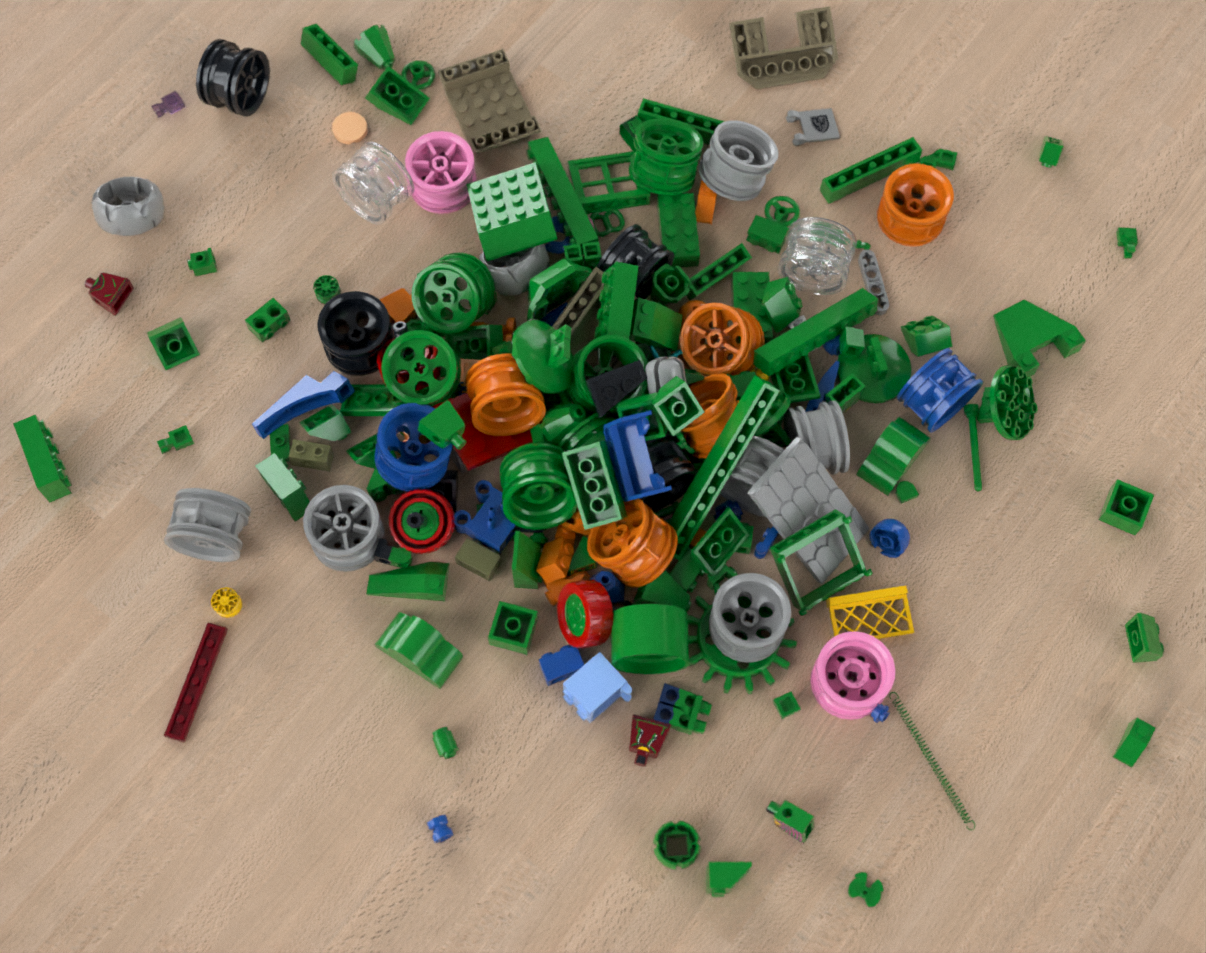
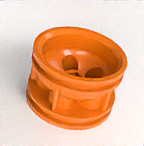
[877,164,954,246]
[587,498,678,588]

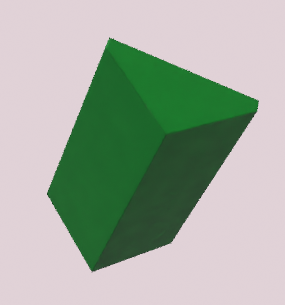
[690,507,750,578]

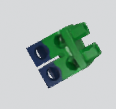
[653,683,712,735]

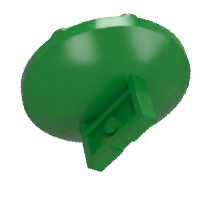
[512,320,574,394]
[837,334,912,403]
[977,364,1038,441]
[754,391,792,447]

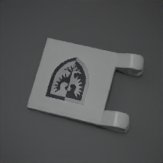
[786,108,840,146]

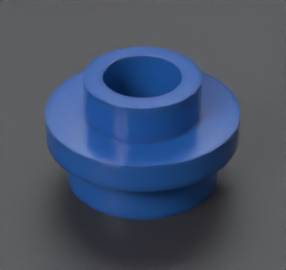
[871,704,889,723]

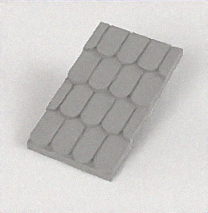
[747,437,870,584]

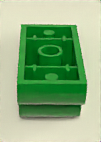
[856,416,931,496]
[375,612,463,689]

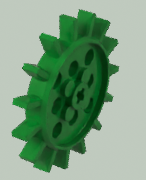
[688,583,797,694]

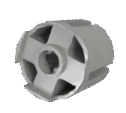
[645,356,686,394]

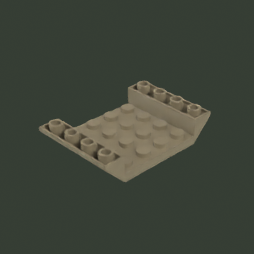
[438,49,541,154]

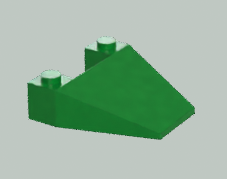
[993,300,1086,377]

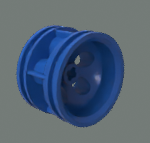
[897,348,984,433]
[374,403,453,491]

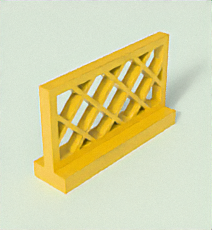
[826,585,914,639]

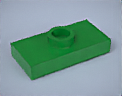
[270,424,291,462]

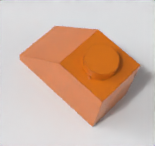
[696,180,717,224]

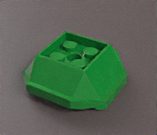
[527,258,592,321]

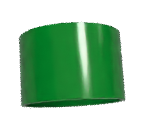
[611,604,689,675]

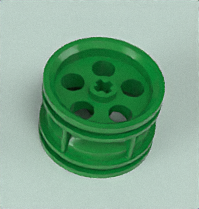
[628,118,703,195]
[411,252,495,334]
[382,330,461,407]

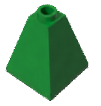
[632,570,692,612]

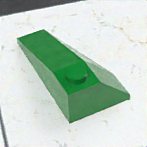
[366,562,450,602]

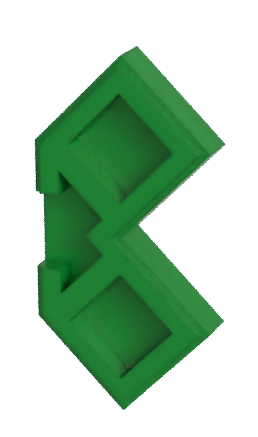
[918,149,958,170]

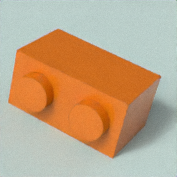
[536,537,574,584]

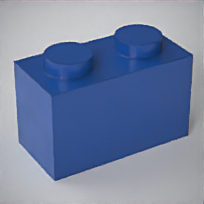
[539,645,584,686]

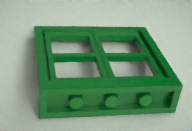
[568,151,650,214]

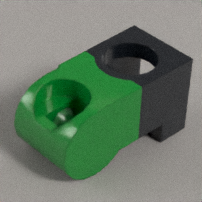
[374,538,413,568]

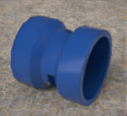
[427,815,454,843]

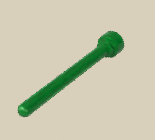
[963,404,982,492]

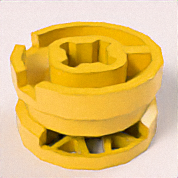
[211,587,242,618]

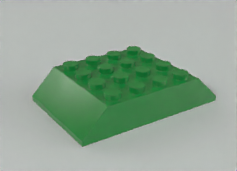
[466,162,558,261]

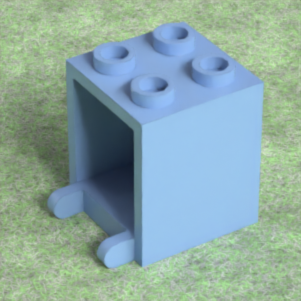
[563,652,632,723]

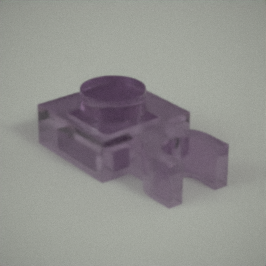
[151,91,186,118]

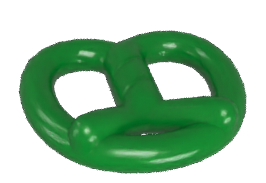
[590,209,625,237]

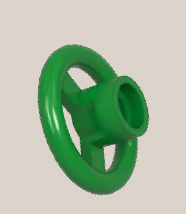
[401,60,435,90]
[764,196,800,227]

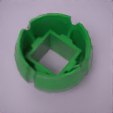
[653,820,701,870]

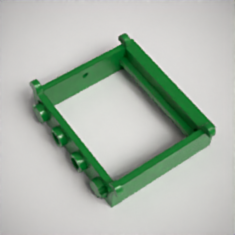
[770,509,873,616]

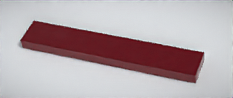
[164,622,228,743]

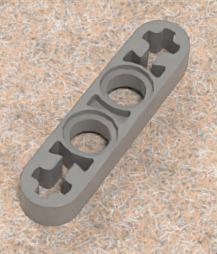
[858,250,889,315]

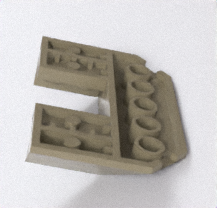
[729,6,838,89]

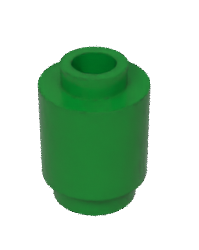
[432,727,458,759]

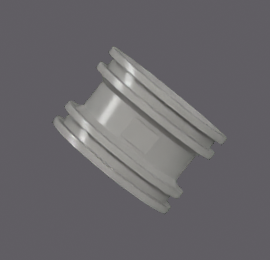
[698,121,778,201]
[784,400,850,475]
[303,485,385,572]

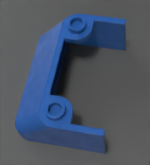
[603,410,672,502]

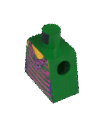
[766,800,814,844]

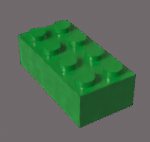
[657,193,700,267]
[595,261,638,339]
[731,272,773,345]
[13,415,72,502]
[562,440,628,530]

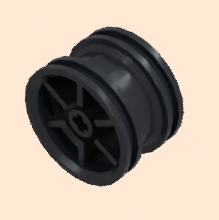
[196,39,270,117]

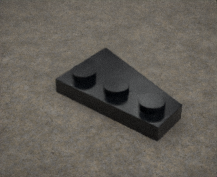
[585,360,647,418]

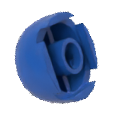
[869,518,910,558]

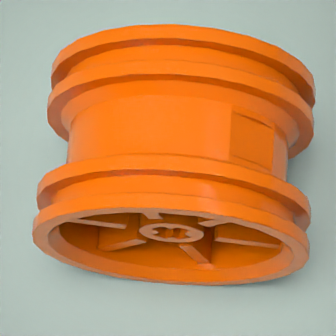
[680,302,765,376]
[465,353,546,436]
[681,374,739,458]

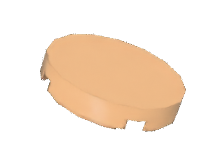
[332,112,367,144]

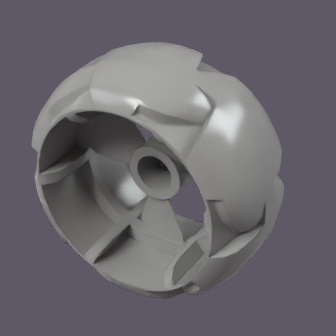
[92,177,165,236]
[479,244,549,296]

